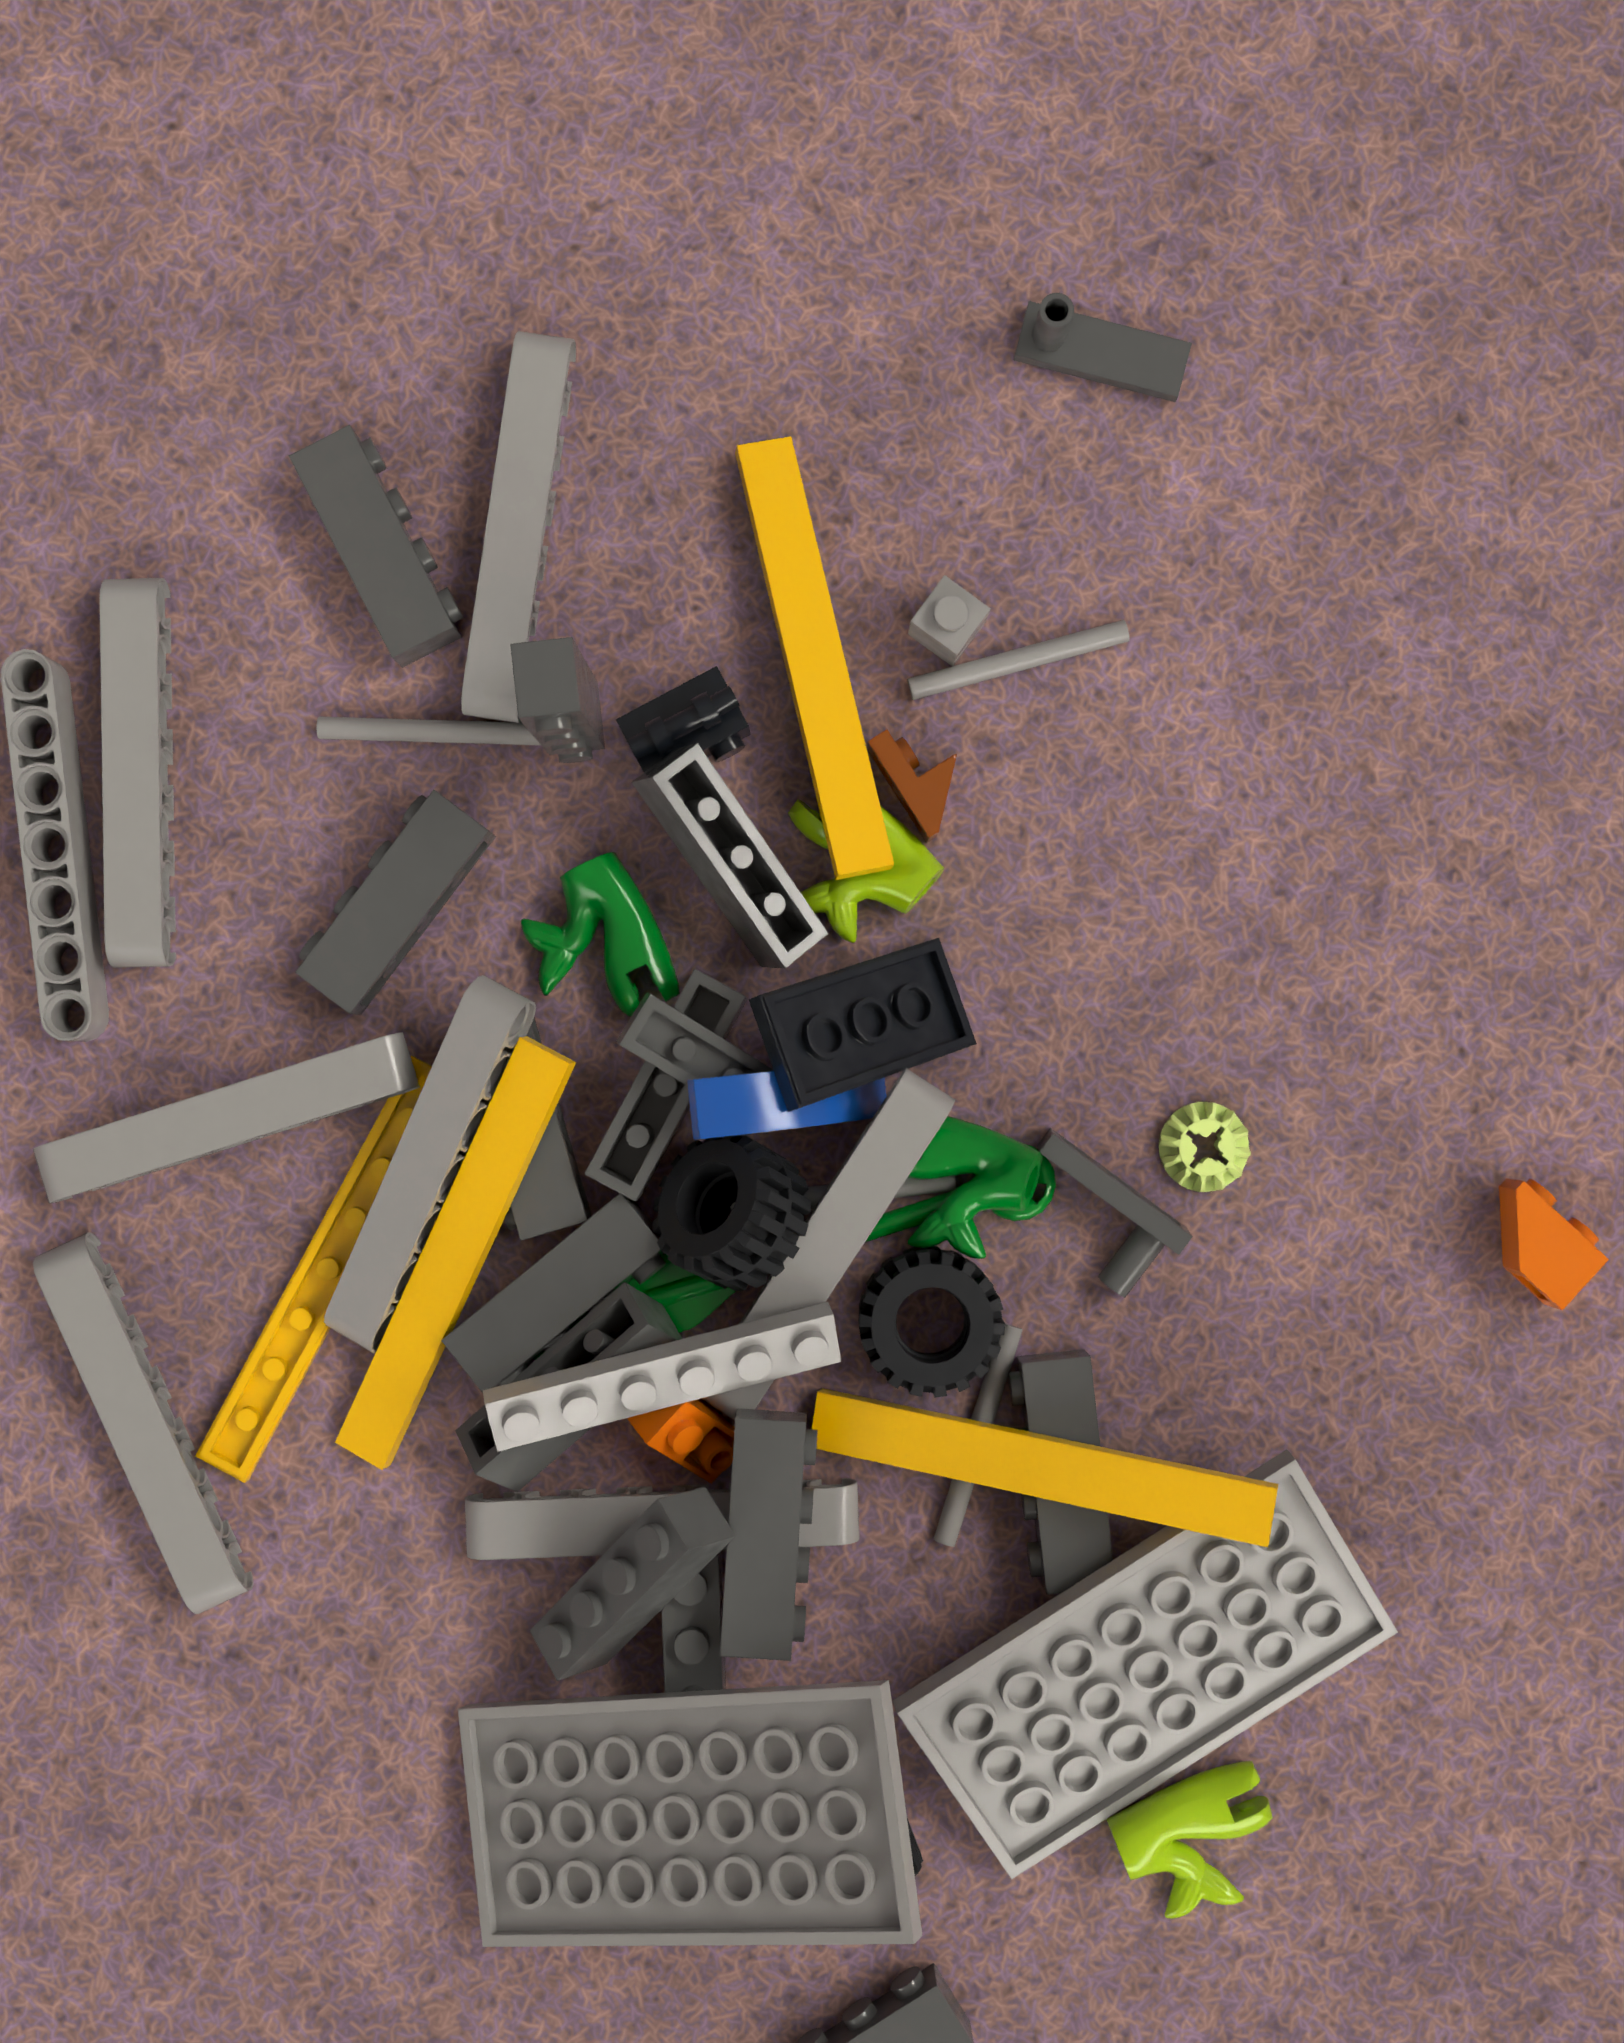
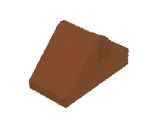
[867,729,957,843]

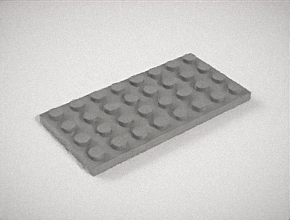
[893,1449,1398,1879]
[458,1680,923,1947]

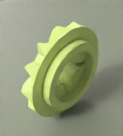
[1159,1102,1251,1192]

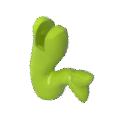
[788,782,944,943]
[1106,1761,1273,1919]

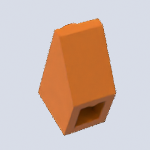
[1499,1178,1609,1310]
[627,1399,735,1484]

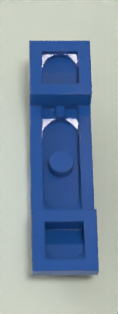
[687,1071,887,1140]

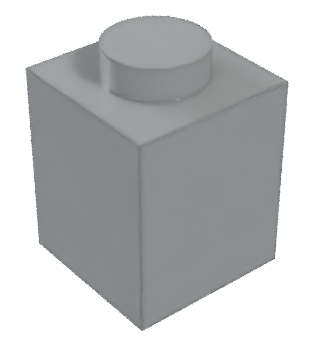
[908,575,991,666]

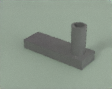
[1013,293,1192,402]
[616,992,774,1134]
[1037,1128,1193,1298]

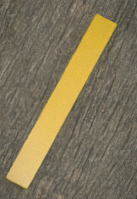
[735,436,894,880]
[335,1036,576,1470]
[195,1056,432,1483]
[812,1388,1279,1547]

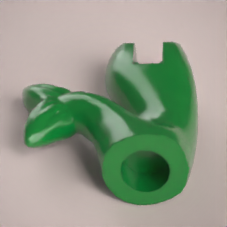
[521,852,680,1017]
[907,1116,1043,1259]

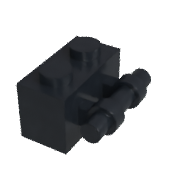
[616,666,751,772]

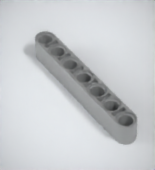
[461,331,576,723]
[99,578,176,968]
[1,649,109,1042]
[324,975,536,1353]
[33,1032,420,1204]
[701,1068,955,1420]
[33,1232,254,1614]
[465,1478,860,1560]

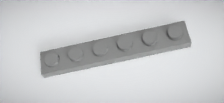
[482,1302,841,1452]

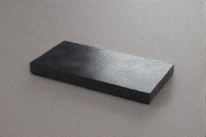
[749,938,977,1112]

